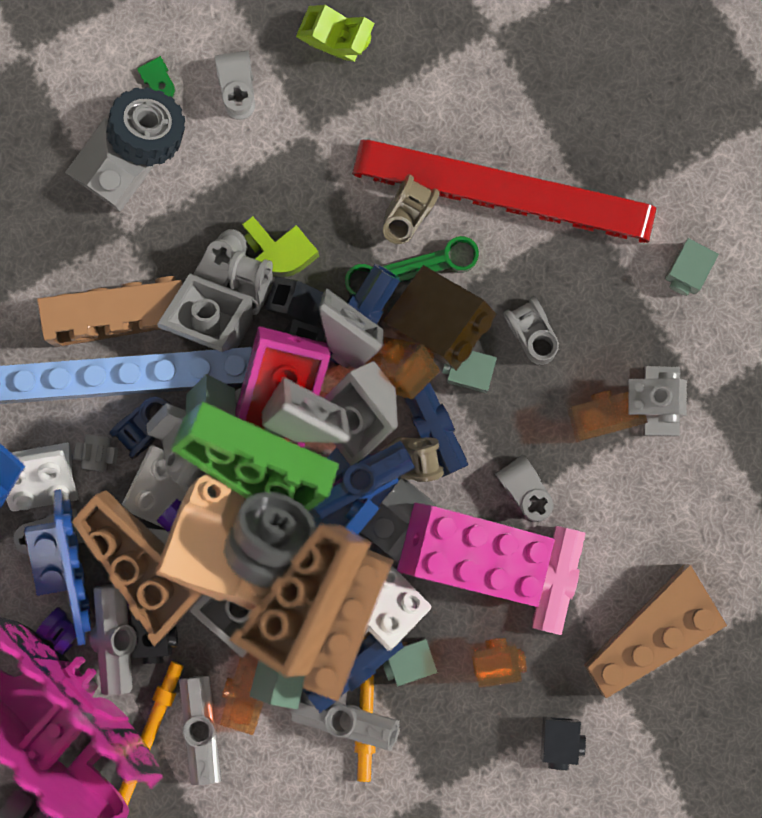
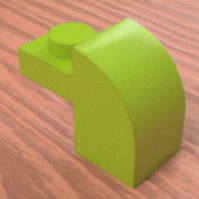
[296,5,375,62]
[242,216,319,277]

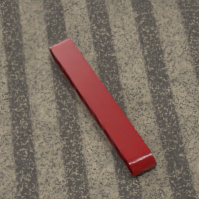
[352,140,657,243]

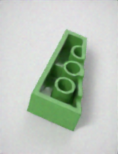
[171,402,339,511]

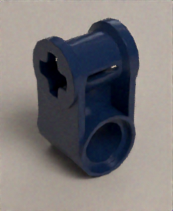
[109,397,173,460]

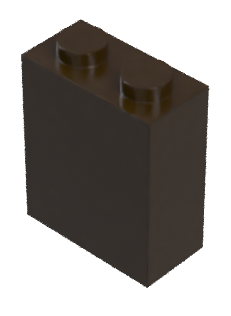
[383,265,497,371]

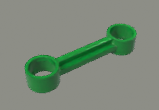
[345,236,479,296]

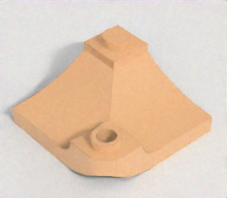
[155,475,272,611]

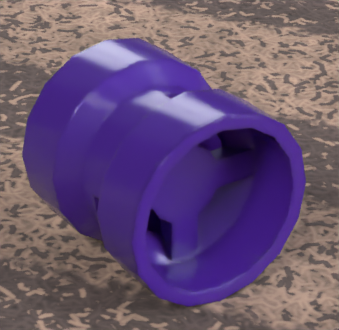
[35,607,76,656]

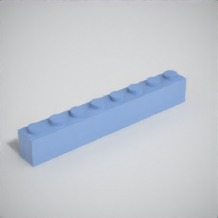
[0,347,252,404]

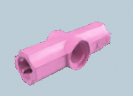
[532,526,585,635]

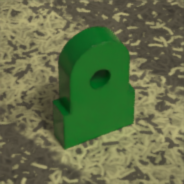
[137,56,175,98]

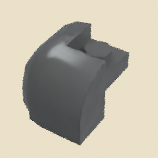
[361,479,437,563]

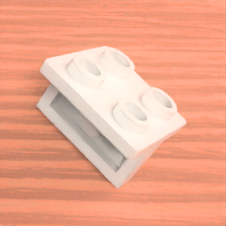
[6,442,78,511]
[122,445,189,528]
[366,566,431,650]

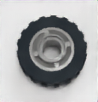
[106,87,185,166]

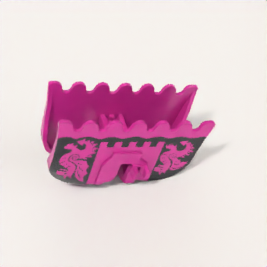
[0,617,163,818]

